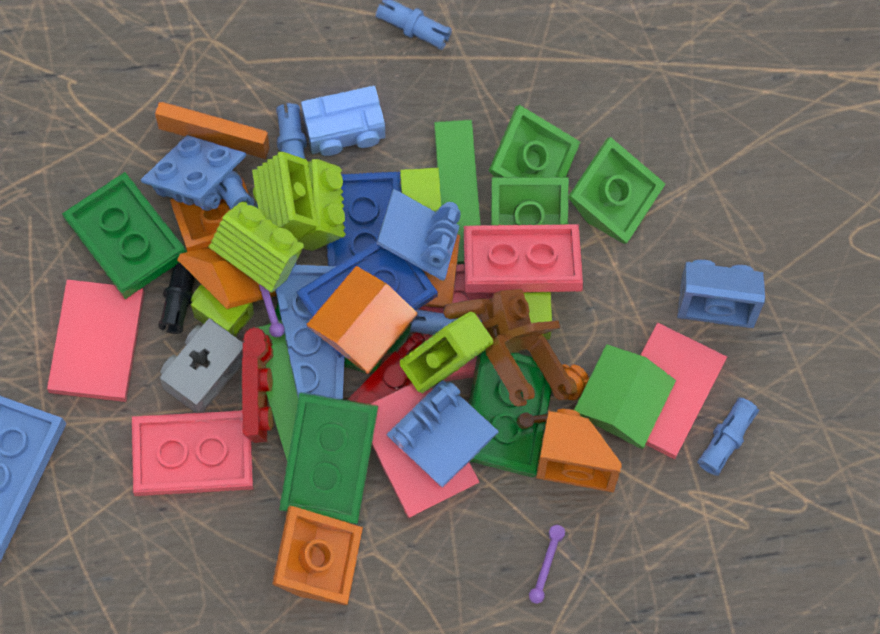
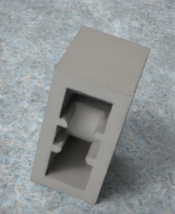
[160,318,243,413]

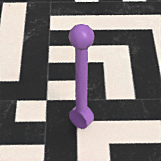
[259,284,284,338]
[529,525,565,603]

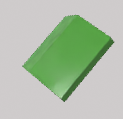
[489,105,580,177]
[568,137,665,244]
[491,177,569,225]
[574,344,676,449]

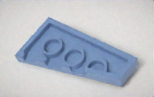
[275,265,345,399]
[0,396,67,562]

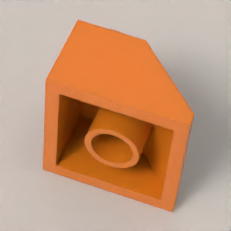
[536,409,622,493]

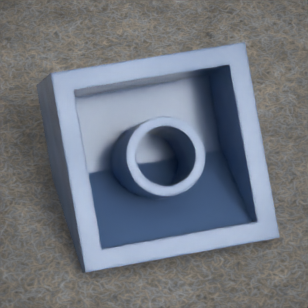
[677,260,765,328]

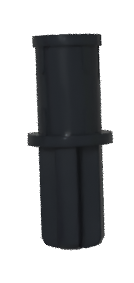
[158,263,195,334]

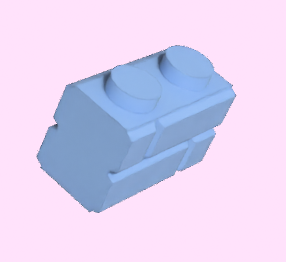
[301,86,385,156]

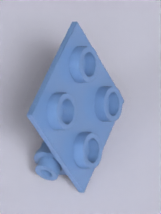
[141,135,246,211]
[376,189,461,281]
[386,380,499,488]

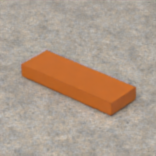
[155,102,270,159]

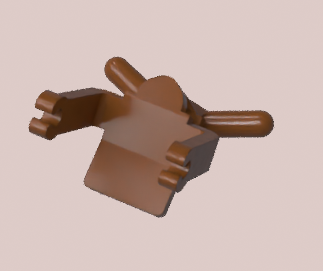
[443,289,577,406]

